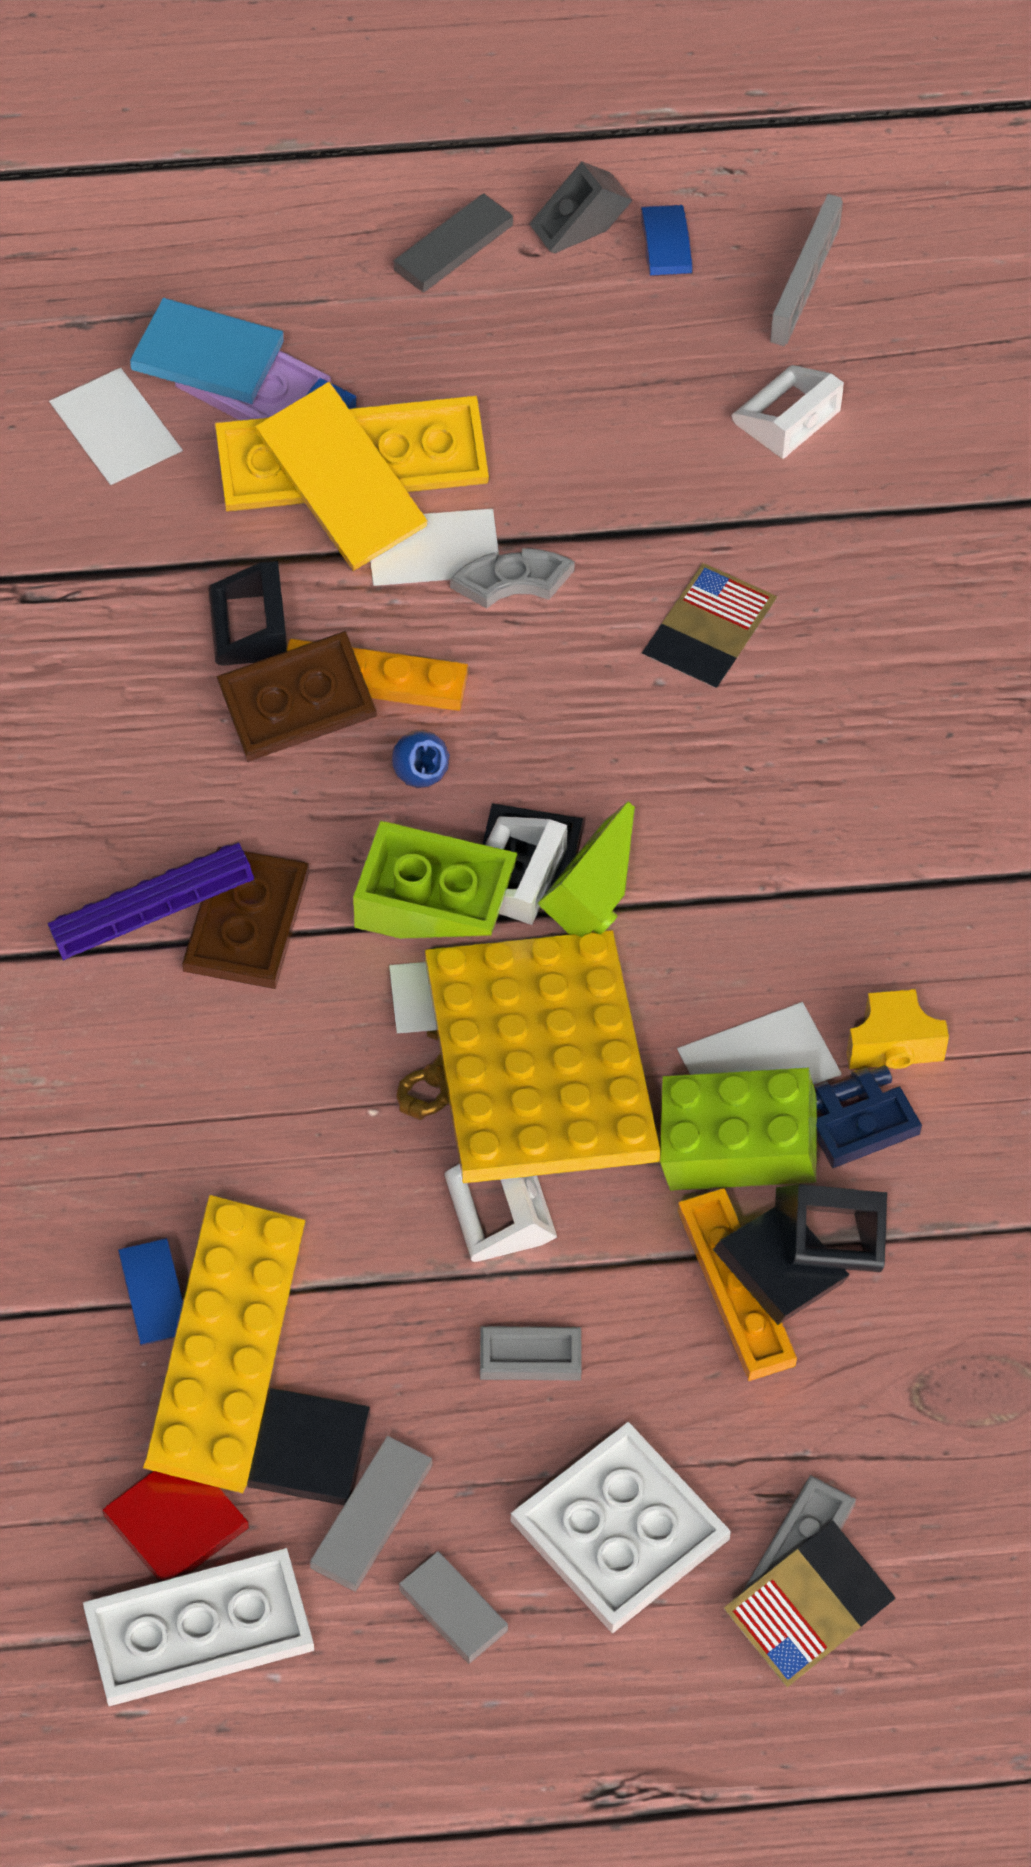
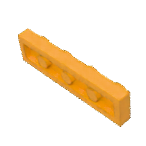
[287,639,468,711]
[678,1188,797,1381]

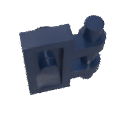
[814,1065,922,1169]

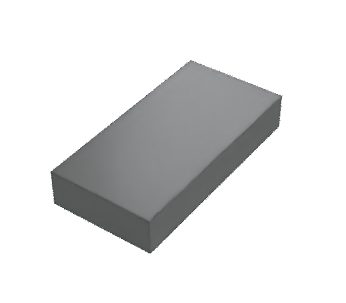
[480,1326,581,1380]
[399,1551,508,1664]

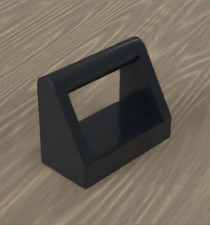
[208,561,287,666]
[775,1184,887,1273]

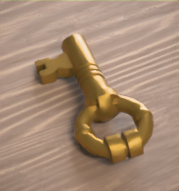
[396,1030,449,1120]

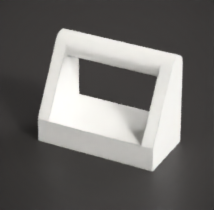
[732,365,844,459]
[486,816,567,925]
[444,1164,557,1262]

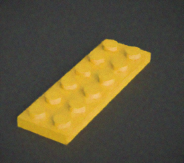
[215,396,489,512]
[143,1195,305,1493]

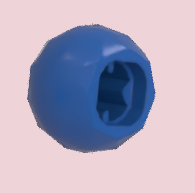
[391,729,450,788]

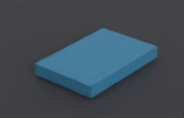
[130,298,284,404]

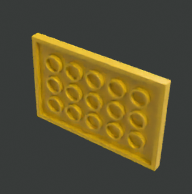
[425,930,660,1183]

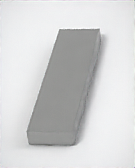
[770,194,843,346]

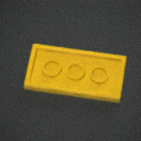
[255,382,428,571]

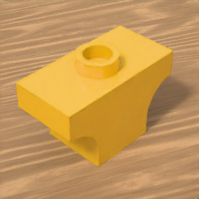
[846,989,949,1069]

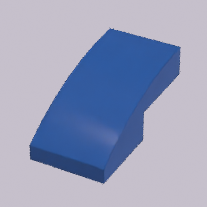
[641,205,692,275]
[118,1238,183,1346]

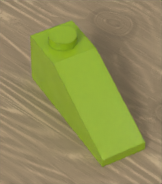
[537,801,635,937]

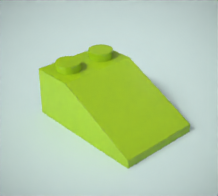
[353,820,517,939]

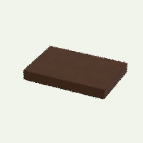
[216,631,377,762]
[182,846,309,989]

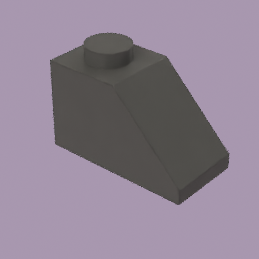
[529,161,633,253]

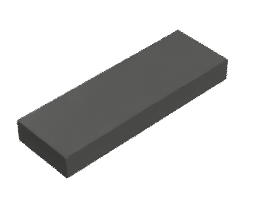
[393,193,513,293]

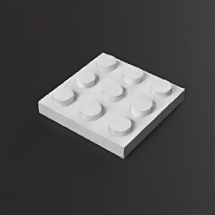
[511,1422,731,1634]

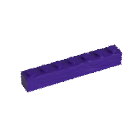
[47,842,254,961]

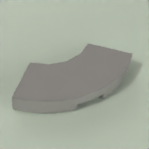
[450,548,575,609]

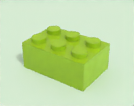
[660,1067,817,1191]

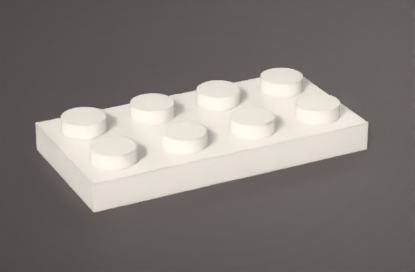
[83,1548,314,1707]

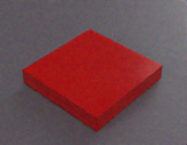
[102,1471,249,1582]

